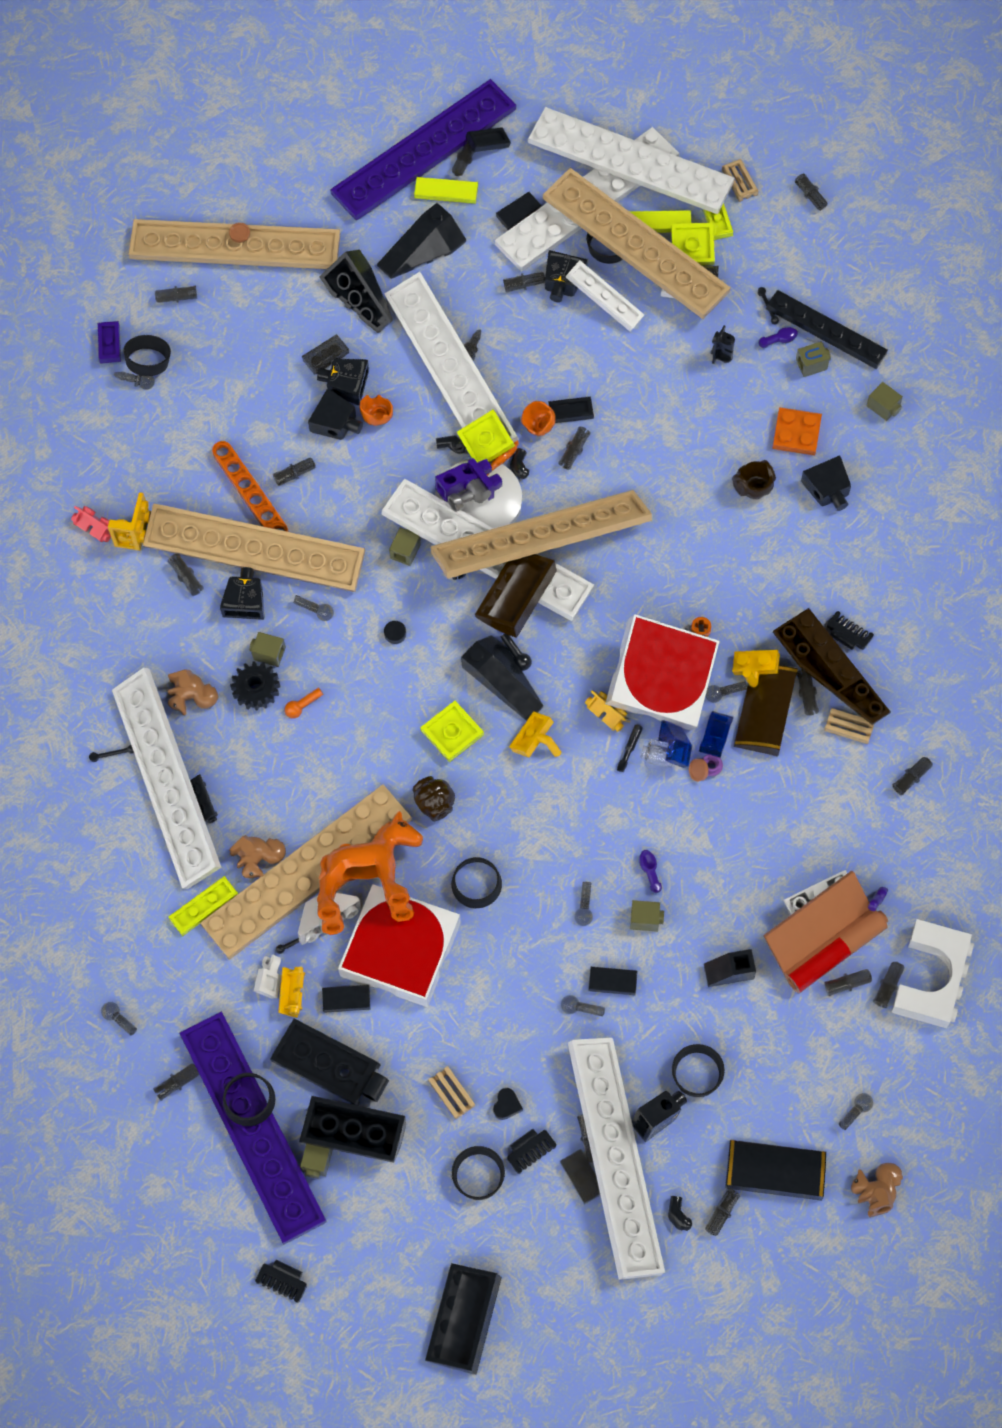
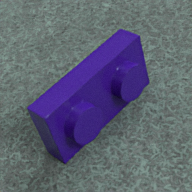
[97,321,121,364]

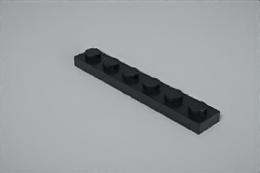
[766,290,888,369]

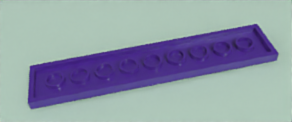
[330,79,516,221]
[179,1011,327,1245]

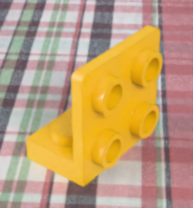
[108,492,151,551]

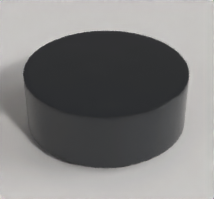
[384,621,406,644]

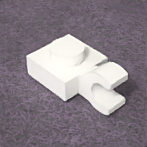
[254,955,281,999]

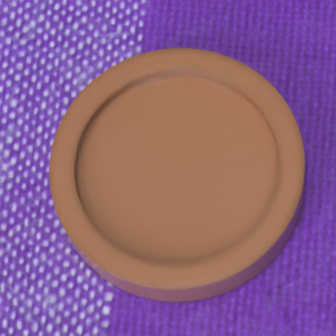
[229,223,250,243]
[689,758,708,782]

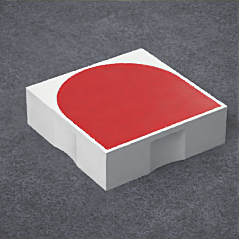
[605,614,719,730]
[338,884,461,1008]

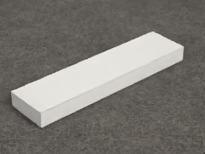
[566,261,644,332]

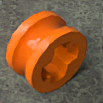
[691,617,711,637]

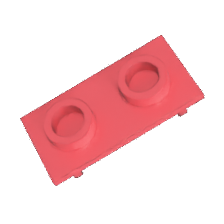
[71,506,111,542]

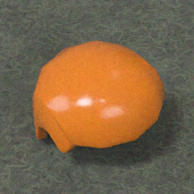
[360,395,393,426]
[521,401,555,436]

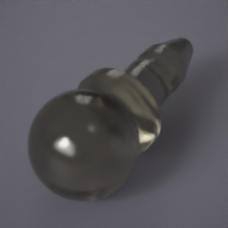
[464,329,481,361]
[114,372,155,390]

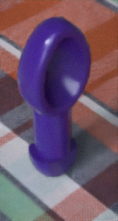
[758,327,798,348]
[639,850,662,893]
[868,887,888,911]

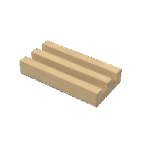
[722,159,758,202]
[824,708,874,744]
[428,1066,475,1120]

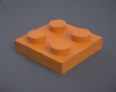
[772,407,822,456]

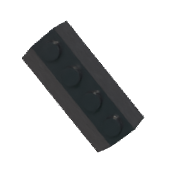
[299,1096,406,1163]

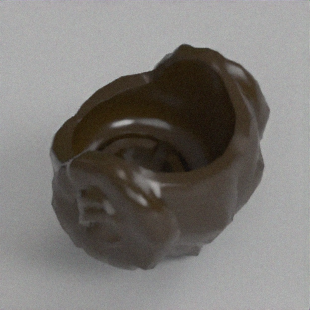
[732,460,776,499]
[412,776,455,822]

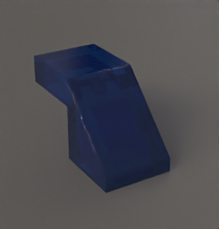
[699,711,734,758]
[658,720,692,768]

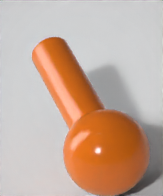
[284,687,324,718]

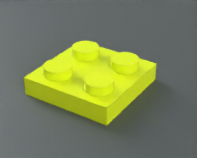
[671,223,715,265]
[457,409,515,462]
[420,700,484,763]

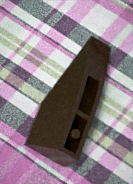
[773,608,891,725]

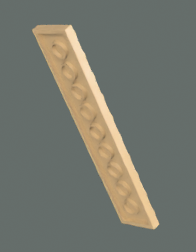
[543,168,731,319]
[128,219,341,269]
[431,490,652,579]
[143,503,366,592]
[201,784,412,960]

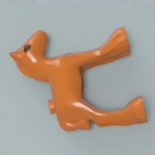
[317,811,423,935]

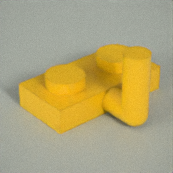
[732,650,780,687]
[509,711,561,758]

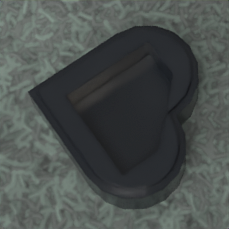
[493,1088,523,1120]

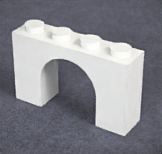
[891,919,974,1029]

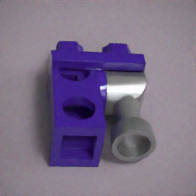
[435,458,502,512]

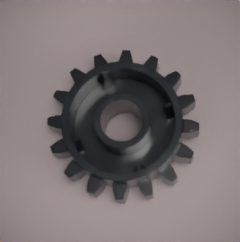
[230,661,280,711]

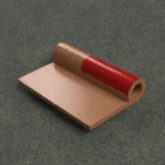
[763,871,888,994]

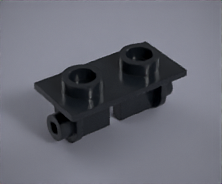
[711,325,735,364]
[190,774,218,823]

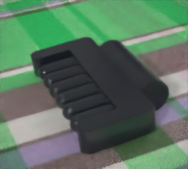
[827,611,874,650]
[507,1129,556,1174]
[255,1259,307,1303]

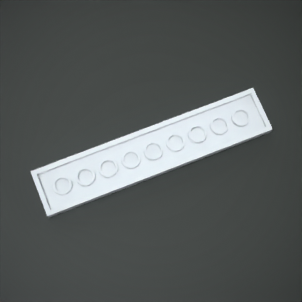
[528,107,734,214]
[495,127,679,272]
[384,272,519,443]
[381,479,594,621]
[112,668,222,889]
[568,1038,665,1280]

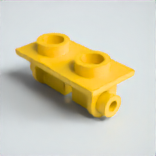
[585,690,630,732]
[278,967,305,1018]

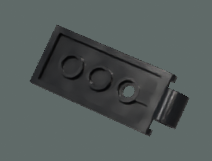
[270,1018,389,1106]

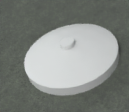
[435,459,522,528]

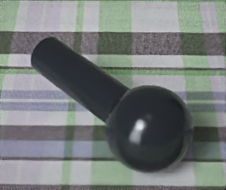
[500,634,532,671]

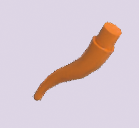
[486,440,519,476]

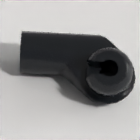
[436,435,466,454]
[510,448,529,479]
[668,1196,692,1231]

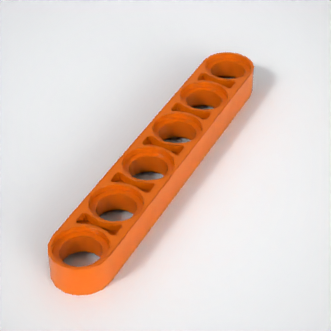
[212,441,288,532]

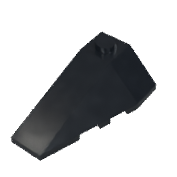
[377,203,466,279]
[319,249,393,333]
[461,635,543,721]

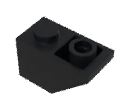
[703,949,756,987]

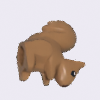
[167,669,218,716]
[229,835,286,878]
[851,1163,903,1218]

